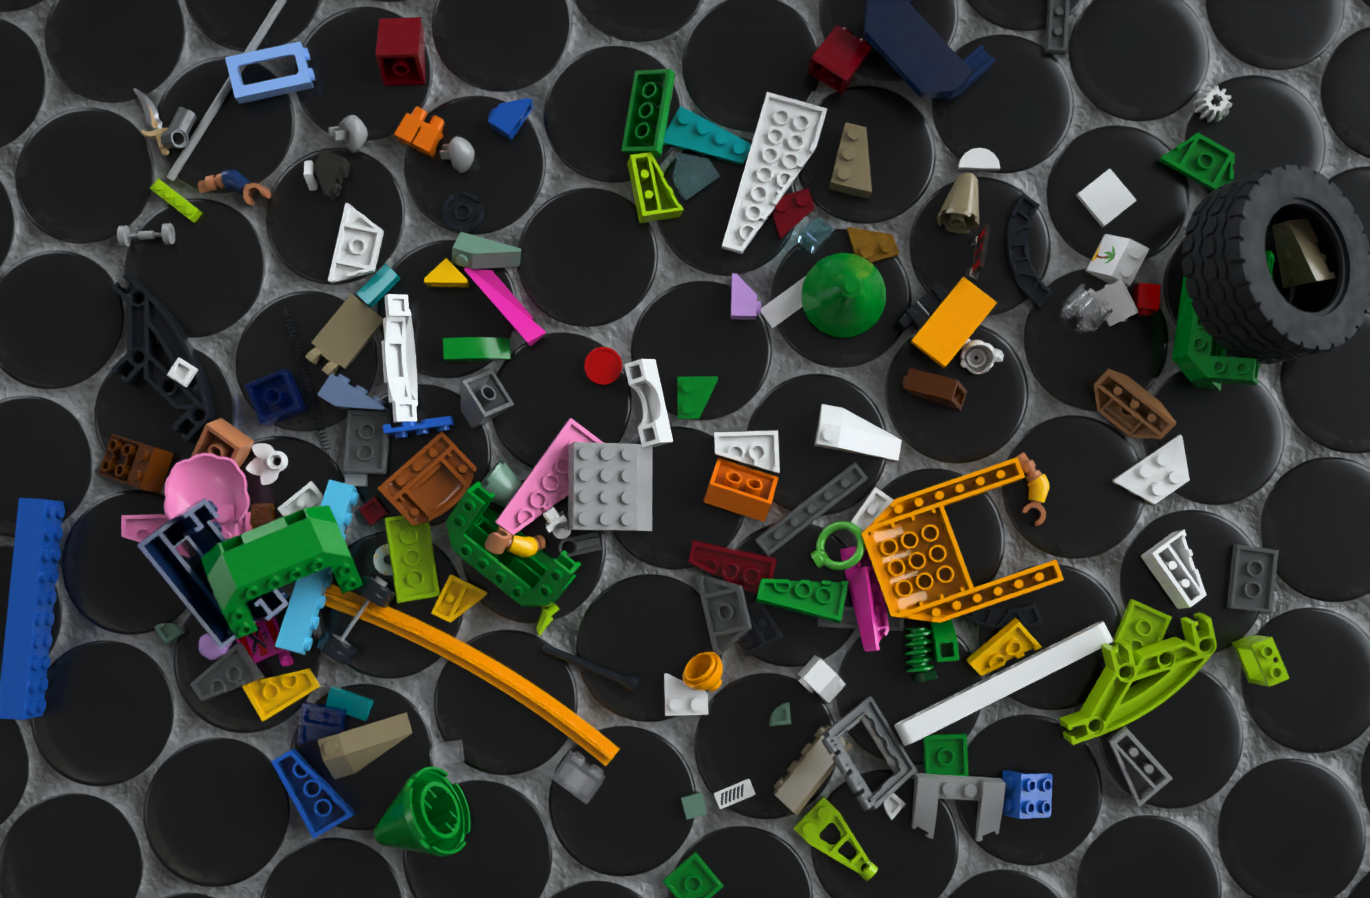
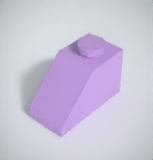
[731,274,761,320]

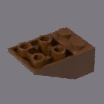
[98,434,174,494]

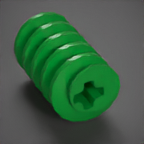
[904,627,934,672]

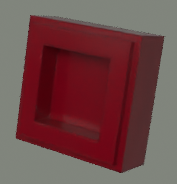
[358,496,389,526]

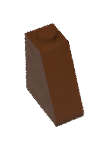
[902,368,967,411]

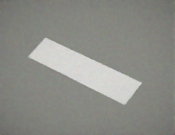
[761,276,806,328]

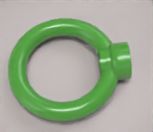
[811,521,866,570]

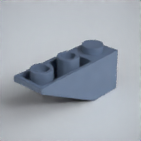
[317,373,389,411]

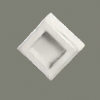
[167,357,199,387]

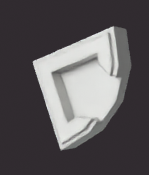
[304,160,318,191]
[883,793,906,820]

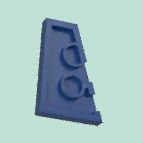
[383,416,455,439]

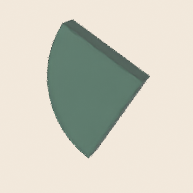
[154,623,186,645]
[769,702,791,726]

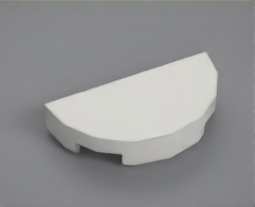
[957,148,1001,171]

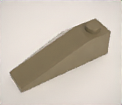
[318,712,413,780]

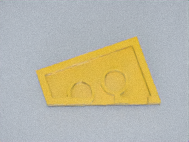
[966,617,1042,676]
[242,668,321,722]

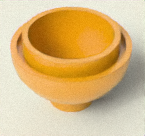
[683,652,723,692]

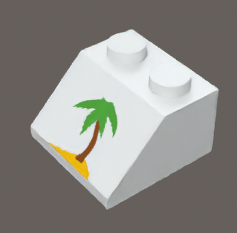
[1086,234,1149,288]

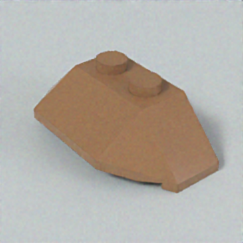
[1094,369,1176,439]

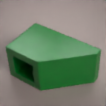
[929,619,959,662]

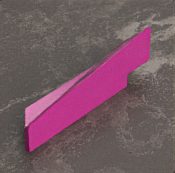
[464,267,546,347]
[840,546,890,652]

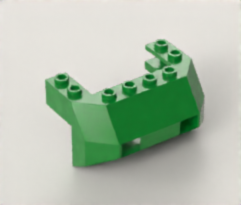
[1172,250,1275,391]
[446,481,581,608]
[201,505,363,639]

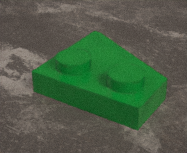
[677,376,718,420]

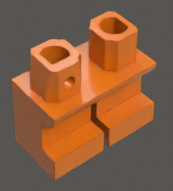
[394,106,445,158]

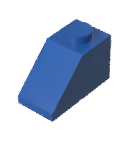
[488,98,534,140]

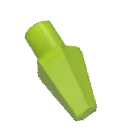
[536,603,560,635]

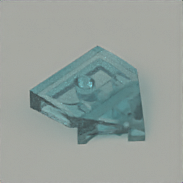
[672,153,720,200]

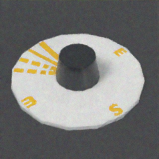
[373,544,393,575]

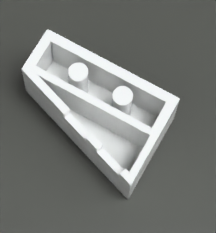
[1141,530,1206,609]
[798,655,846,703]

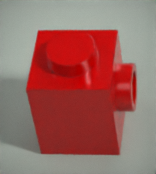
[1132,283,1161,316]

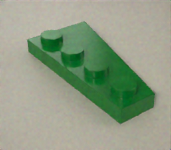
[756,579,849,623]

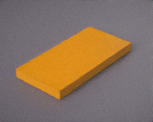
[911,277,997,368]

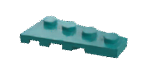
[664,106,752,165]

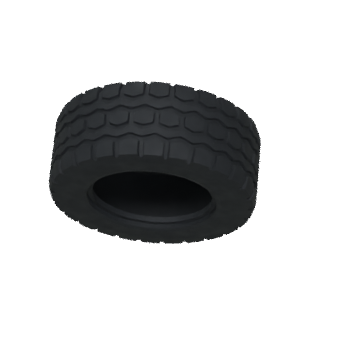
[1182,165,1370,364]

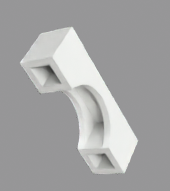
[624,359,673,447]

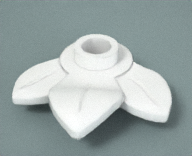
[246,443,288,485]

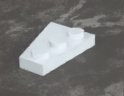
[714,430,780,473]

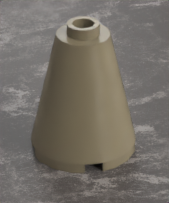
[937,172,979,234]

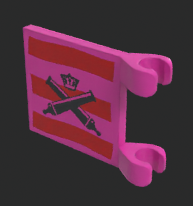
[236,615,293,666]

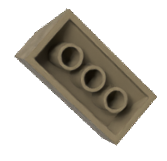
[774,724,852,815]

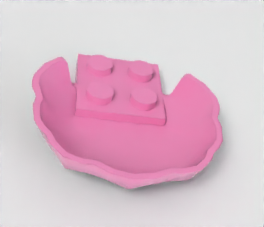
[164,453,250,539]

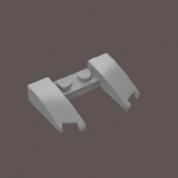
[911,773,1006,841]

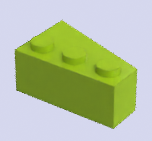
[627,152,684,223]

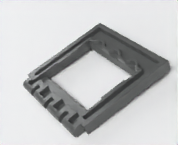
[821,696,917,811]

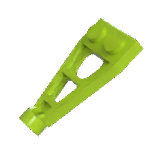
[793,796,878,881]

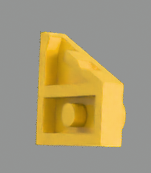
[431,574,488,623]

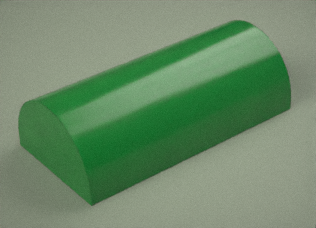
[621,69,675,159]

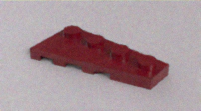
[688,540,777,595]

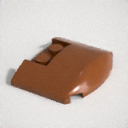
[377,431,477,526]

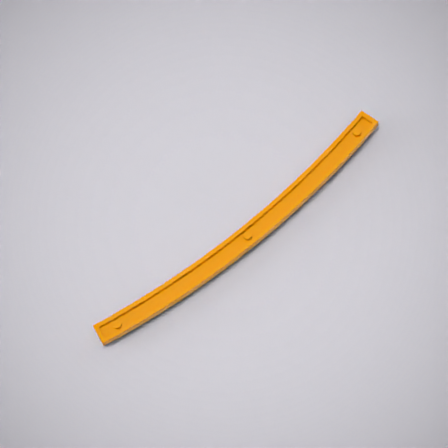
[324,584,620,766]

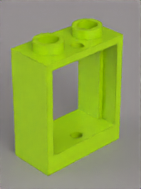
[1232,635,1290,687]

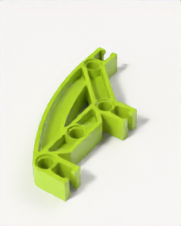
[1059,612,1217,745]

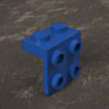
[1002,770,1053,819]

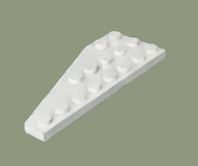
[722,92,827,254]

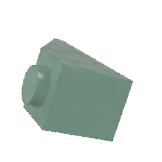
[452,232,521,269]

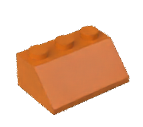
[704,457,779,522]

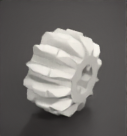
[1194,85,1232,122]

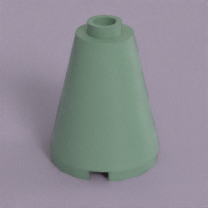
[481,459,522,508]

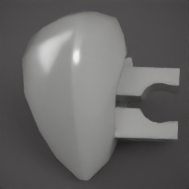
[328,115,368,153]
[440,136,475,173]

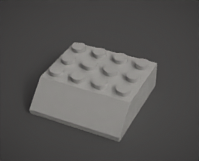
[568,442,653,531]

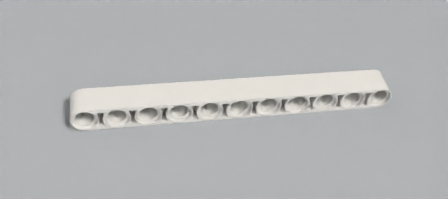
[894,621,1113,746]

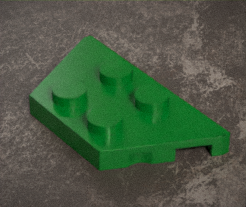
[1158,133,1235,191]

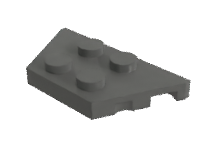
[696,575,752,656]

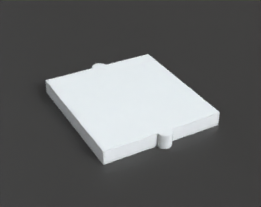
[1094,279,1138,326]

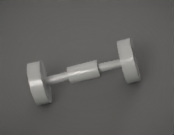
[117,223,175,247]

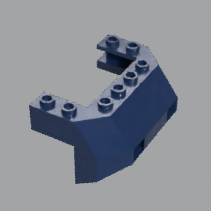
[863,0,996,99]
[137,498,289,650]

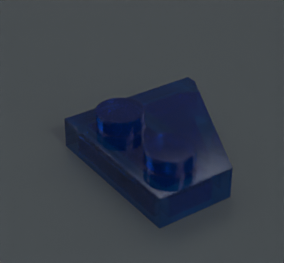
[296,702,347,745]

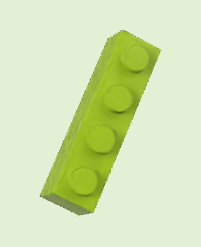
[150,178,202,223]

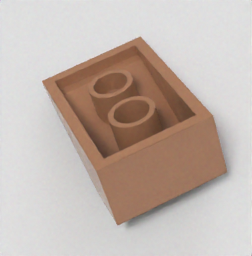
[191,418,255,468]

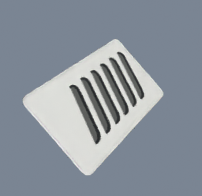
[714,779,755,809]

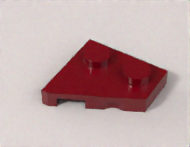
[771,188,815,240]

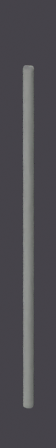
[166,0,287,182]

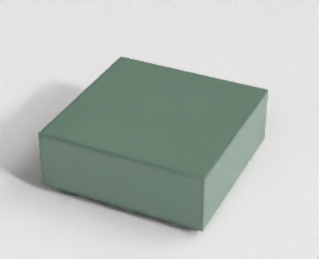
[681,792,708,820]

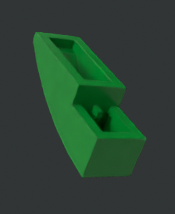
[443,337,511,362]

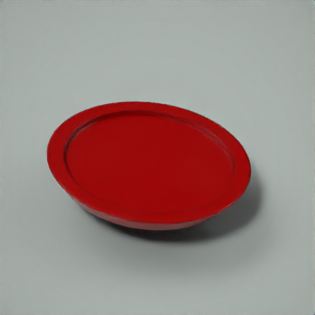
[584,347,622,385]

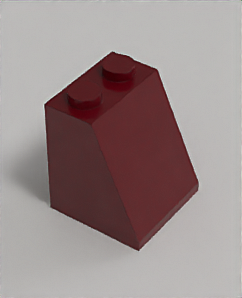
[376,17,425,86]
[808,25,872,95]

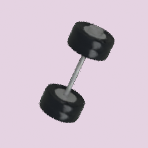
[316,573,396,665]

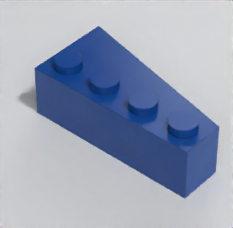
[271,748,356,839]

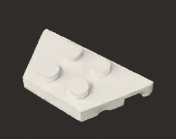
[328,203,384,283]
[1112,434,1190,505]

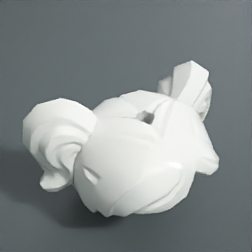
[960,339,1004,374]

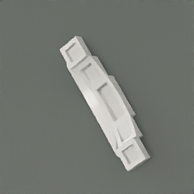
[381,294,418,423]

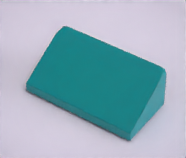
[356,264,401,308]
[325,686,374,721]

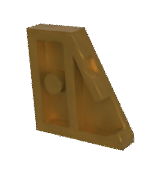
[846,227,899,263]

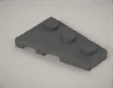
[190,643,264,701]

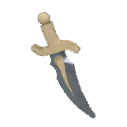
[133,88,174,156]

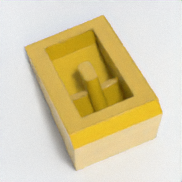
[424,258,470,287]

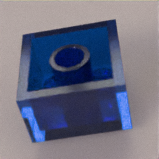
[245,368,307,427]

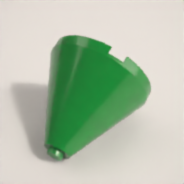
[801,253,886,338]
[374,767,471,857]

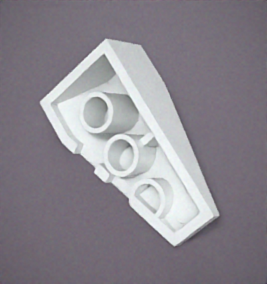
[814,404,902,461]

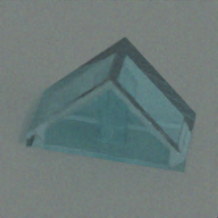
[798,216,835,254]

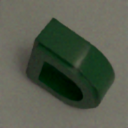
[914,669,938,682]

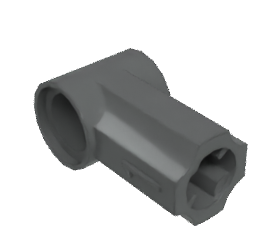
[161,107,197,149]
[559,532,602,557]

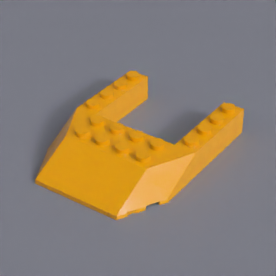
[861,457,1064,623]

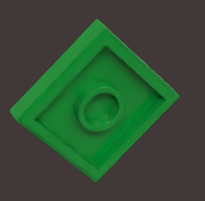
[922,733,969,776]
[662,851,724,898]

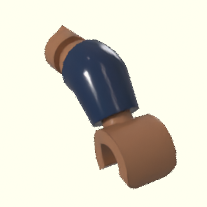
[198,170,271,206]

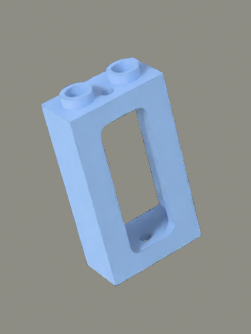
[225,42,315,104]

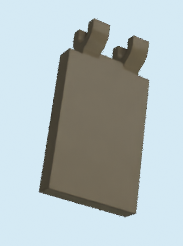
[305,294,383,376]

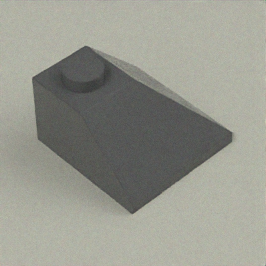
[460,369,514,429]

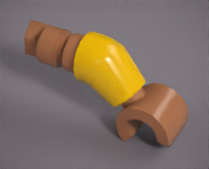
[1015,452,1050,526]
[485,526,547,558]

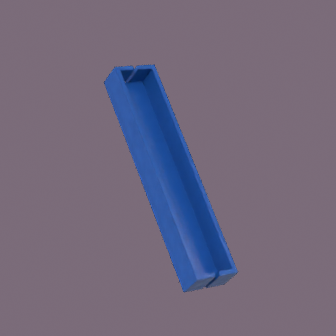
[0,498,65,720]

